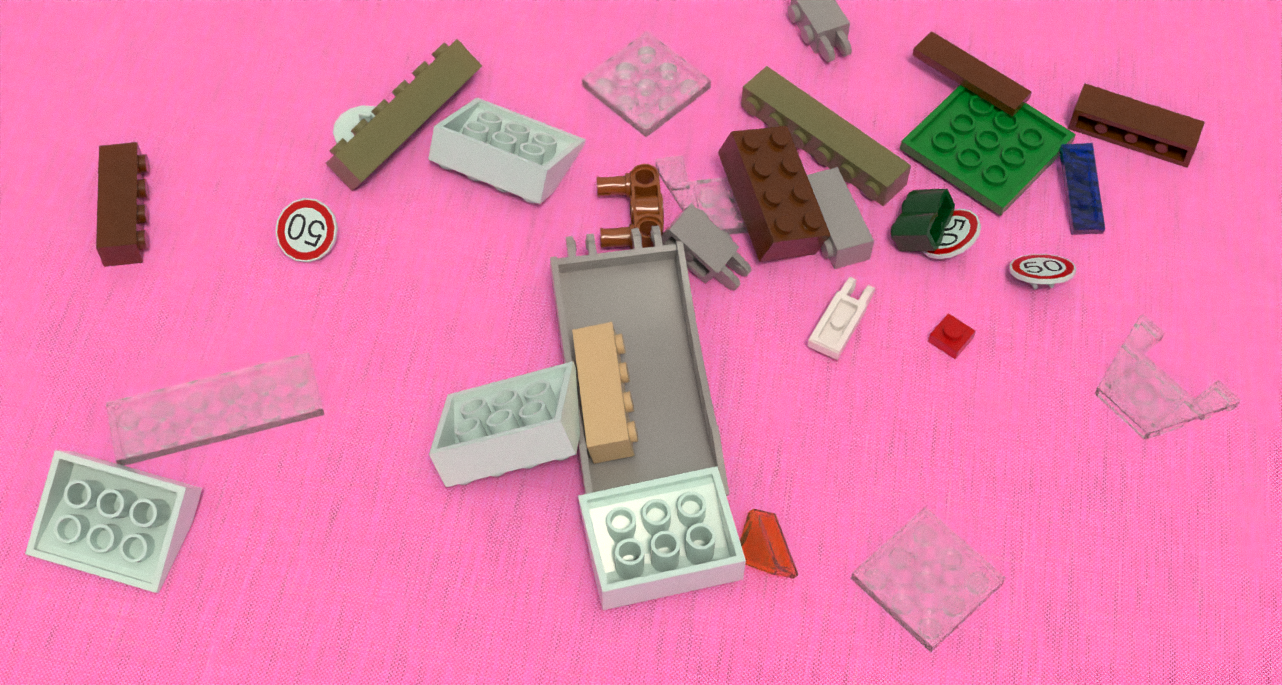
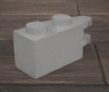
[788,0,852,62]
[661,203,752,291]

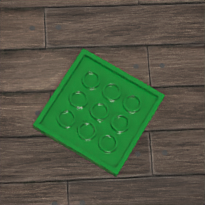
[900,85,1076,216]

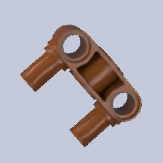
[597,164,664,249]

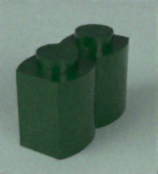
[891,189,955,251]

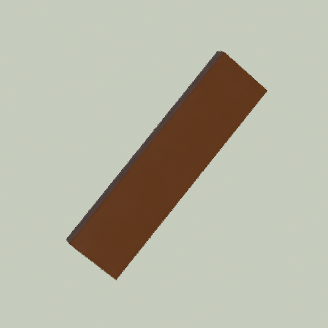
[912,31,1032,117]

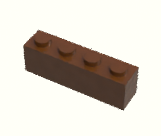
[1068,83,1205,168]
[96,142,149,267]

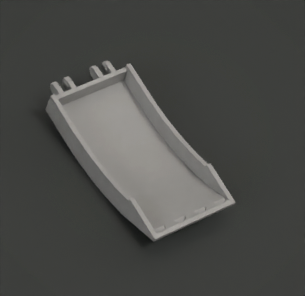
[550,226,729,496]

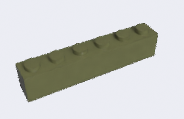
[326,39,482,190]
[741,66,911,207]

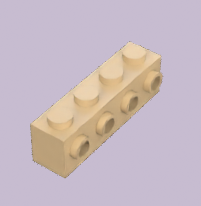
[572,322,639,464]

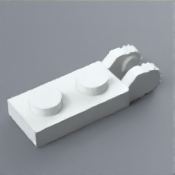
[808,277,875,360]

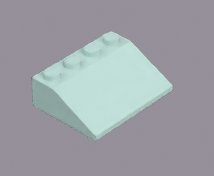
[428,97,586,204]
[429,361,580,487]
[25,450,202,593]
[578,466,746,610]

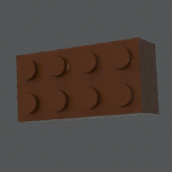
[718,126,831,262]

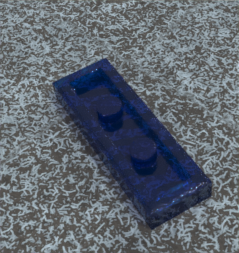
[1059,143,1105,235]

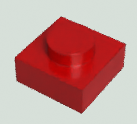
[928,313,976,359]

